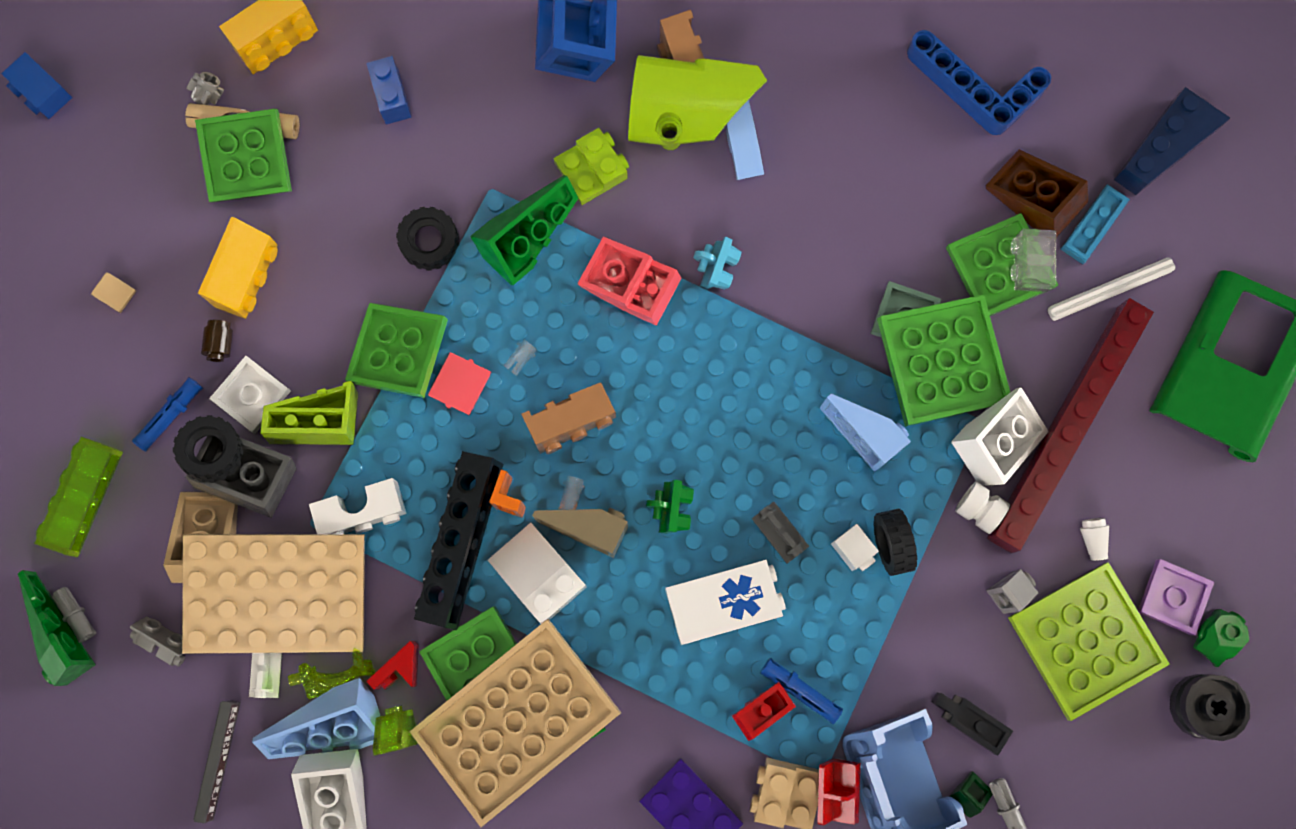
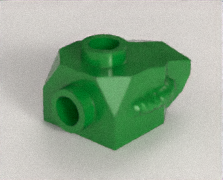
[1193,609,1249,667]

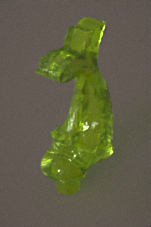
[288,648,375,700]

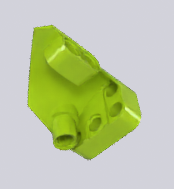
[628,55,767,150]

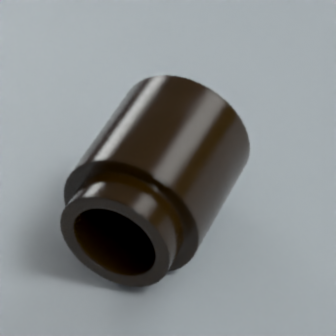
[201,320,233,362]

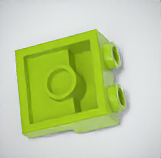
[553,128,629,205]

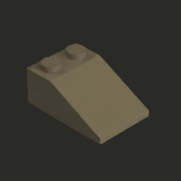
[532,508,628,558]

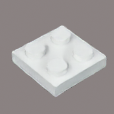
[209,356,291,434]

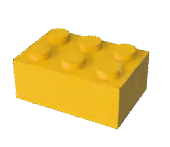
[219,0,318,75]

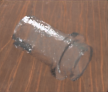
[503,340,537,376]
[558,476,585,510]

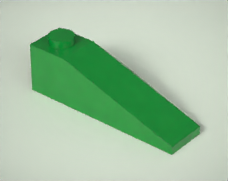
[470,175,578,285]

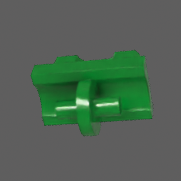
[646,480,694,534]

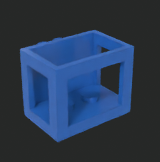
[535,0,617,82]

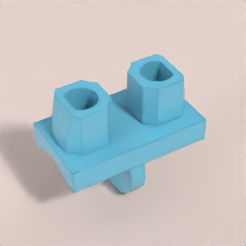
[693,237,742,290]

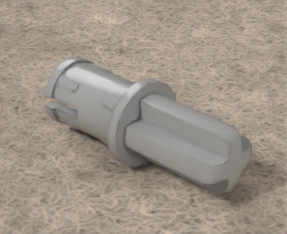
[52,587,96,643]
[989,778,1027,829]

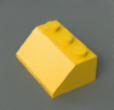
[198,217,278,319]

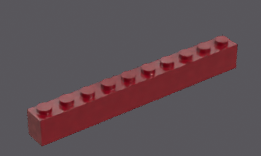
[986,298,1154,553]

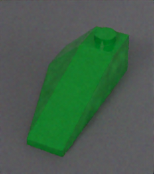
[18,570,96,686]

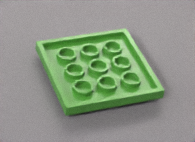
[877,295,1011,427]

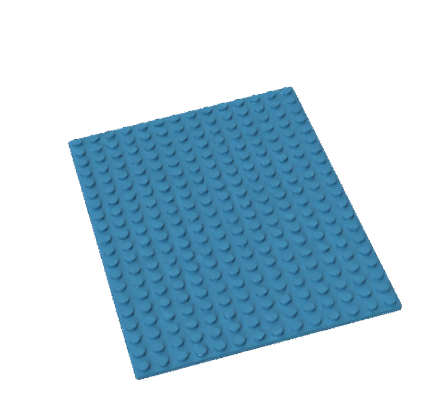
[310,189,976,769]

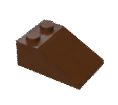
[986,149,1089,239]

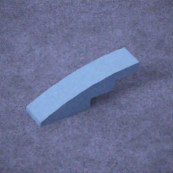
[725,100,764,180]

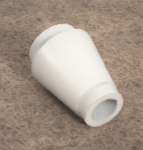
[1080,518,1109,561]

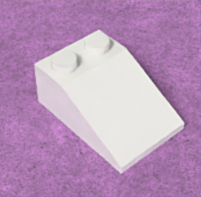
[951,387,1049,486]
[488,523,587,624]
[291,749,367,829]

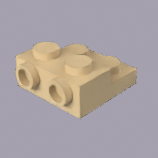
[750,757,819,829]

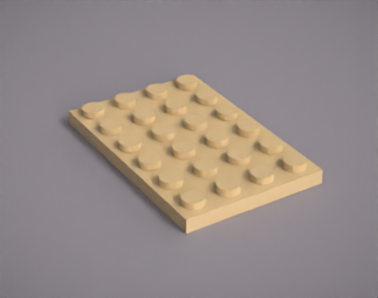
[182,534,365,653]
[409,619,621,827]

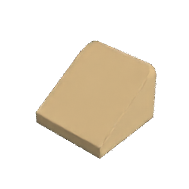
[91,272,136,313]

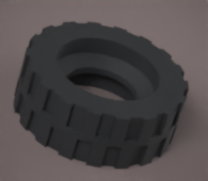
[396,206,459,271]
[173,415,243,483]
[873,508,917,576]

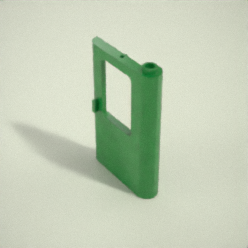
[1149,270,1296,462]

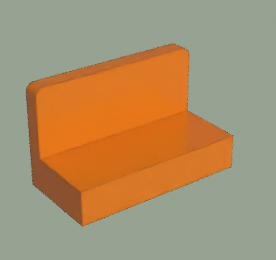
[489,469,526,518]

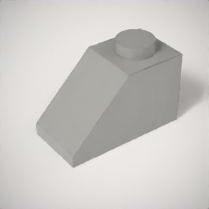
[986,569,1038,614]

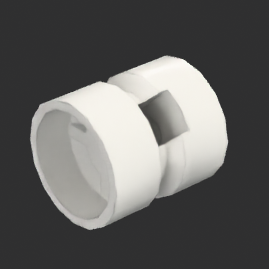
[955,481,1010,534]

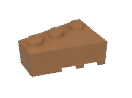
[657,9,704,62]
[521,382,616,454]

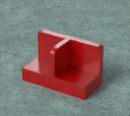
[817,758,861,825]

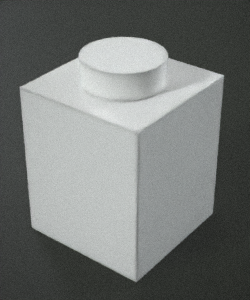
[831,524,879,571]

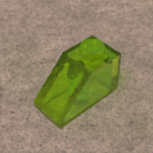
[373,705,418,756]

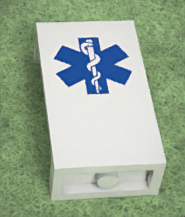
[665,560,786,645]

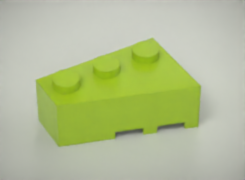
[260,381,358,445]

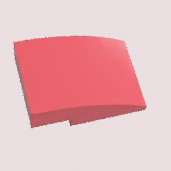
[577,237,682,326]

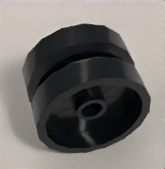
[1170,674,1250,741]

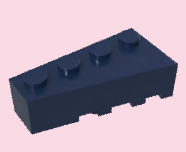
[1114,87,1230,195]

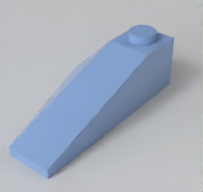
[252,678,386,759]

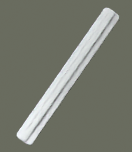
[1048,257,1175,321]

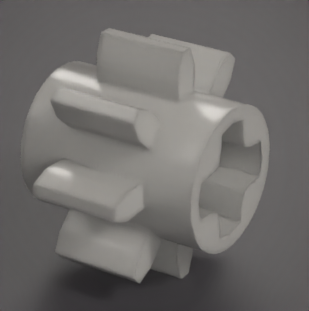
[186,72,224,105]

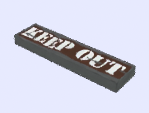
[193,700,241,823]

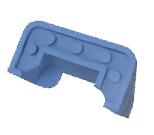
[843,709,967,829]

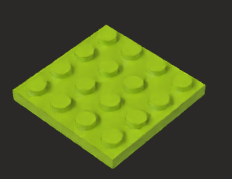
[1008,562,1170,721]

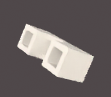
[309,478,407,534]

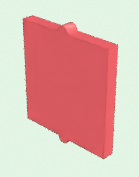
[428,352,492,416]

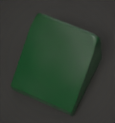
[949,771,993,818]

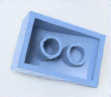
[820,394,911,472]

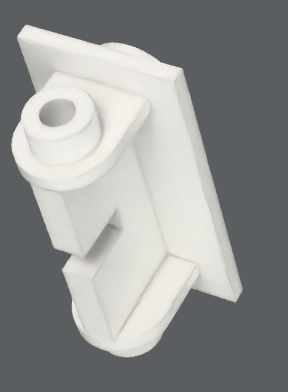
[249,653,282,698]

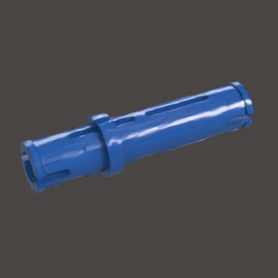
[132,377,203,452]
[760,658,843,724]

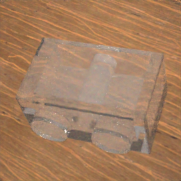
[1011,229,1056,292]

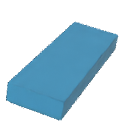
[1061,184,1130,264]

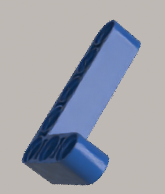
[907,30,1051,135]

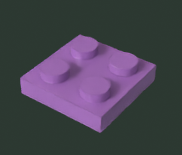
[1138,559,1214,635]

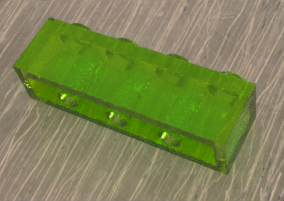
[34,437,123,557]

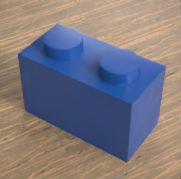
[1,52,73,119]
[366,56,412,125]

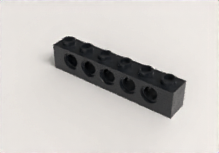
[414,451,504,631]

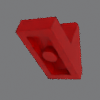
[366,641,419,690]
[732,682,796,741]

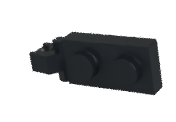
[931,692,1013,756]

